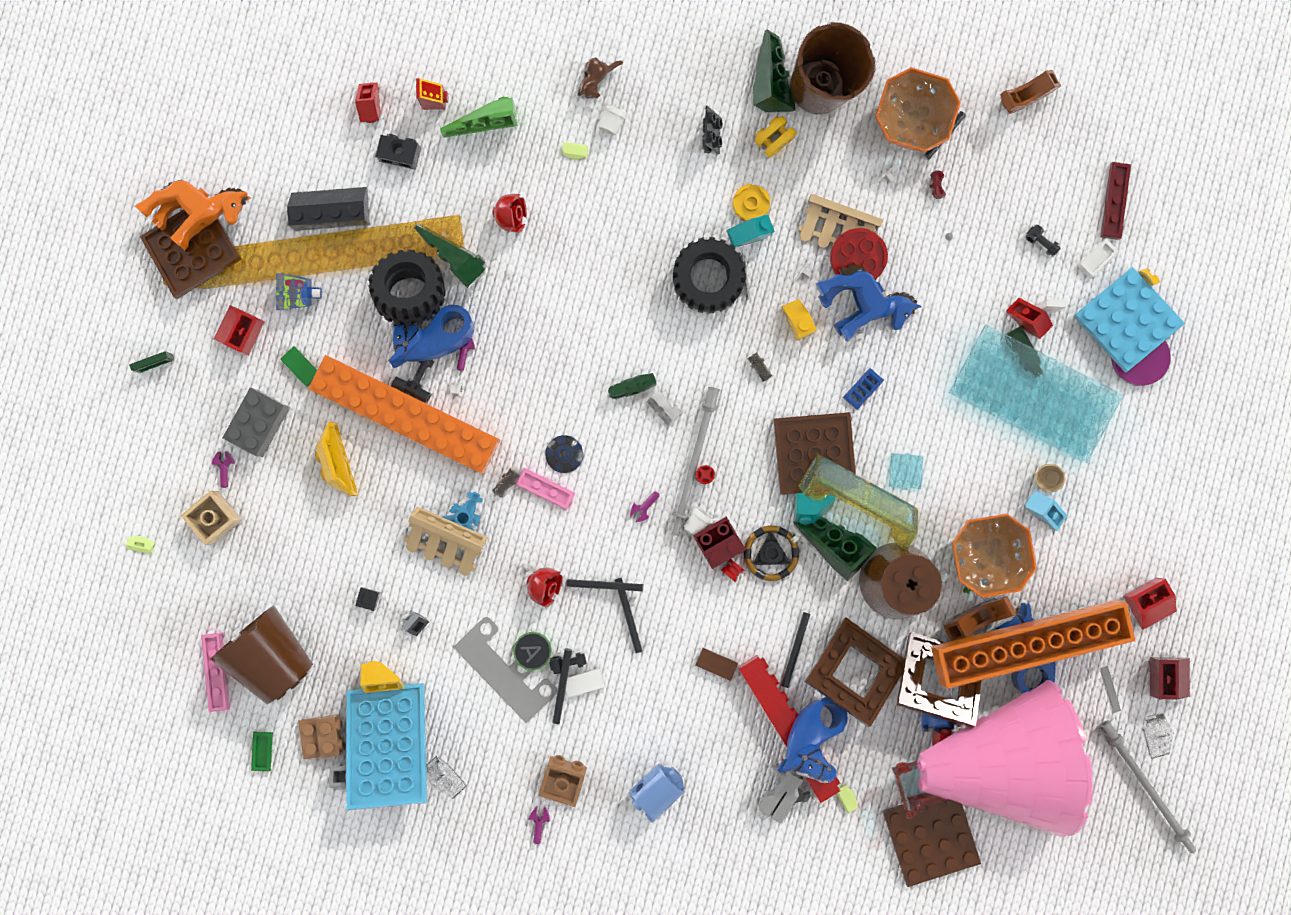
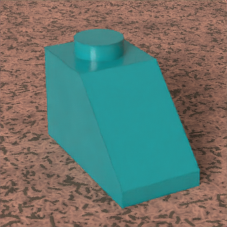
[726,214,775,248]
[794,493,835,525]

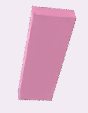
[516,468,576,510]

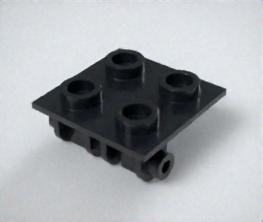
[702,105,723,154]

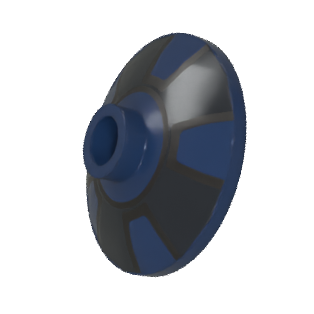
[545,435,583,473]

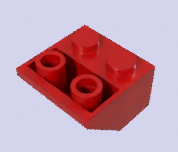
[214,305,265,356]
[1123,577,1177,630]

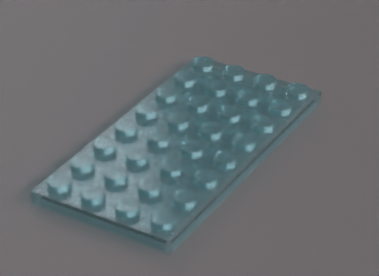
[949,325,1124,463]

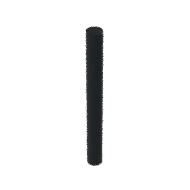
[614,577,643,654]
[567,579,644,592]
[781,612,811,688]
[552,648,572,724]

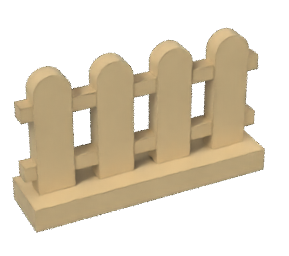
[798,194,884,248]
[404,506,488,576]

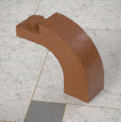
[1000,70,1061,114]
[943,596,1016,641]

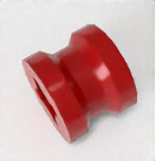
[695,465,715,485]
[721,559,745,582]

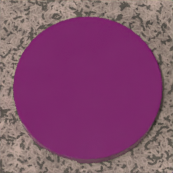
[1111,341,1171,386]

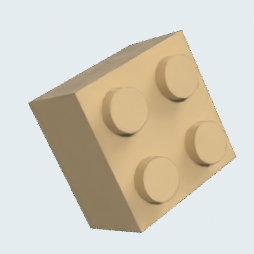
[180,490,242,545]

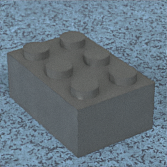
[222,387,290,457]

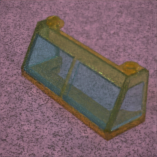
[798,453,918,550]

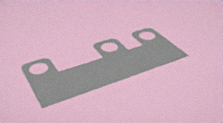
[454,617,557,723]

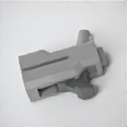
[758,762,811,824]

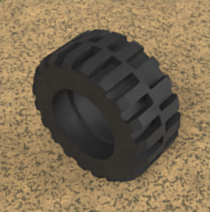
[672,237,746,314]
[368,249,446,326]

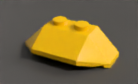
[315,421,358,496]

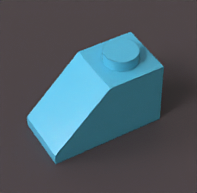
[1025,491,1068,531]

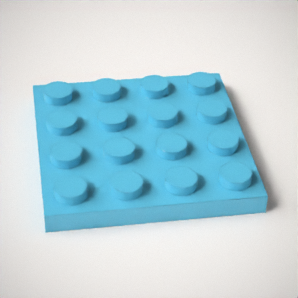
[1074,267,1185,373]

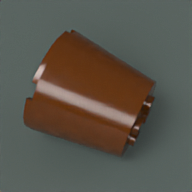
[790,22,875,115]
[859,542,942,619]
[211,605,313,705]

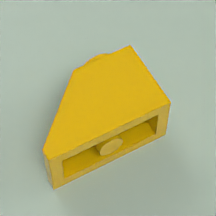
[782,299,817,341]
[360,661,404,693]

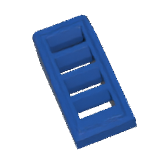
[843,368,884,410]

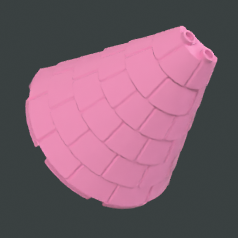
[917,680,1093,837]

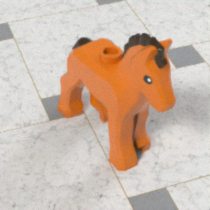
[134,180,251,251]

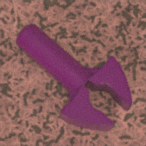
[457,338,475,371]
[212,451,235,488]
[630,491,660,522]
[528,806,550,844]

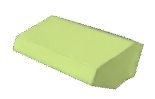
[562,142,588,160]
[126,536,155,554]
[837,785,858,813]

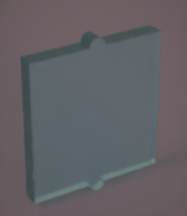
[889,453,923,490]

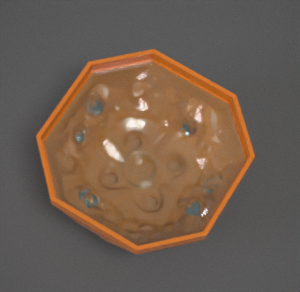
[875,67,961,153]
[952,514,1037,598]

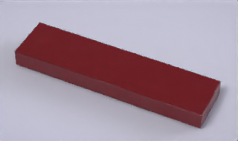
[1100,162,1131,240]

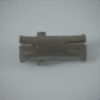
[747,352,773,382]
[492,468,520,498]

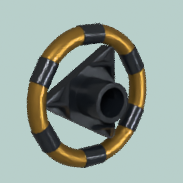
[744,525,799,581]

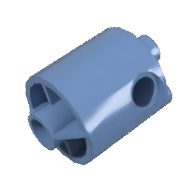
[628,763,685,823]

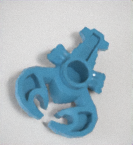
[442,491,483,531]

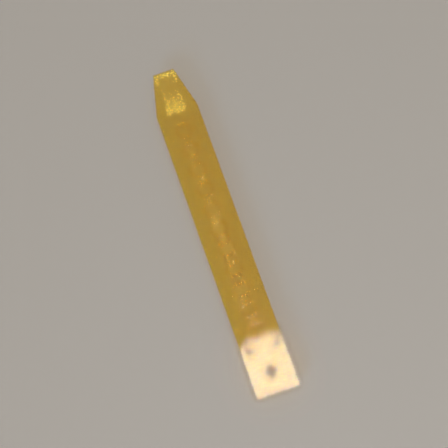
[163,215,465,289]

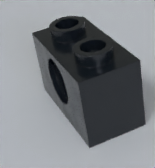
[375,134,421,170]

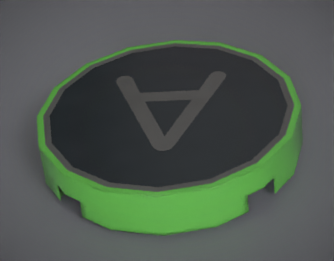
[513,631,552,671]

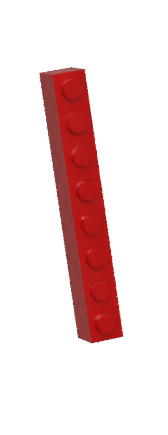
[738,655,841,803]

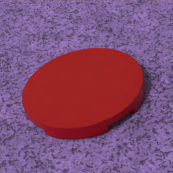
[830,228,888,280]

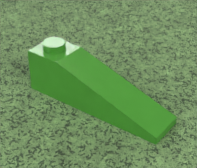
[440,97,518,138]

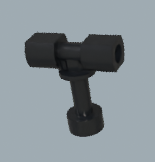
[391,360,435,404]

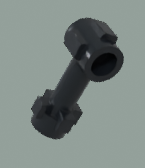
[1025,225,1061,257]
[549,652,587,674]

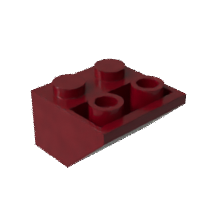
[693,516,746,569]
[1150,657,1190,700]

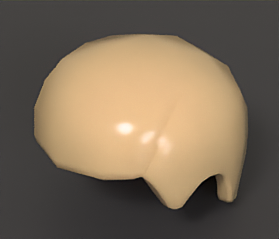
[1035,463,1066,493]

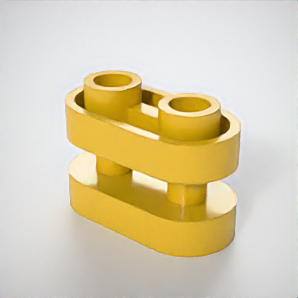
[754,116,798,159]

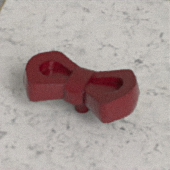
[930,170,946,199]

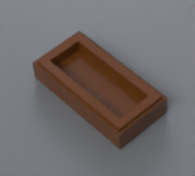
[695,647,738,681]

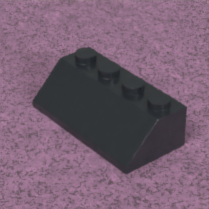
[287,187,370,231]

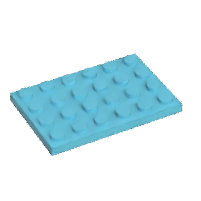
[346,683,427,811]

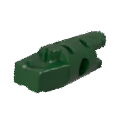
[608,373,657,400]

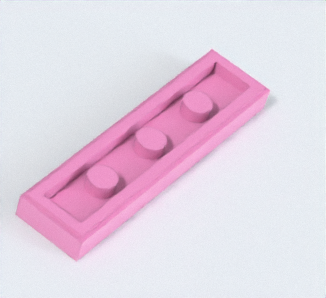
[201,632,230,712]

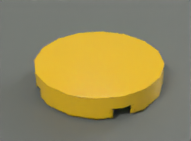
[733,184,770,221]

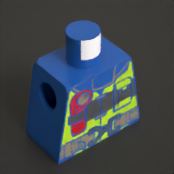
[276,273,322,310]

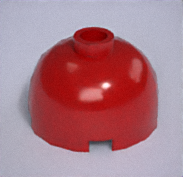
[492,194,527,233]
[527,567,563,607]

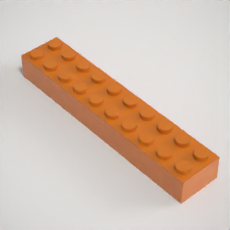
[308,355,501,474]
[931,600,1136,689]

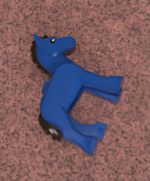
[815,265,922,341]

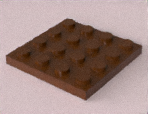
[140,210,242,299]
[773,412,857,495]
[882,795,981,887]

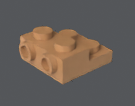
[298,714,345,759]
[538,755,587,807]

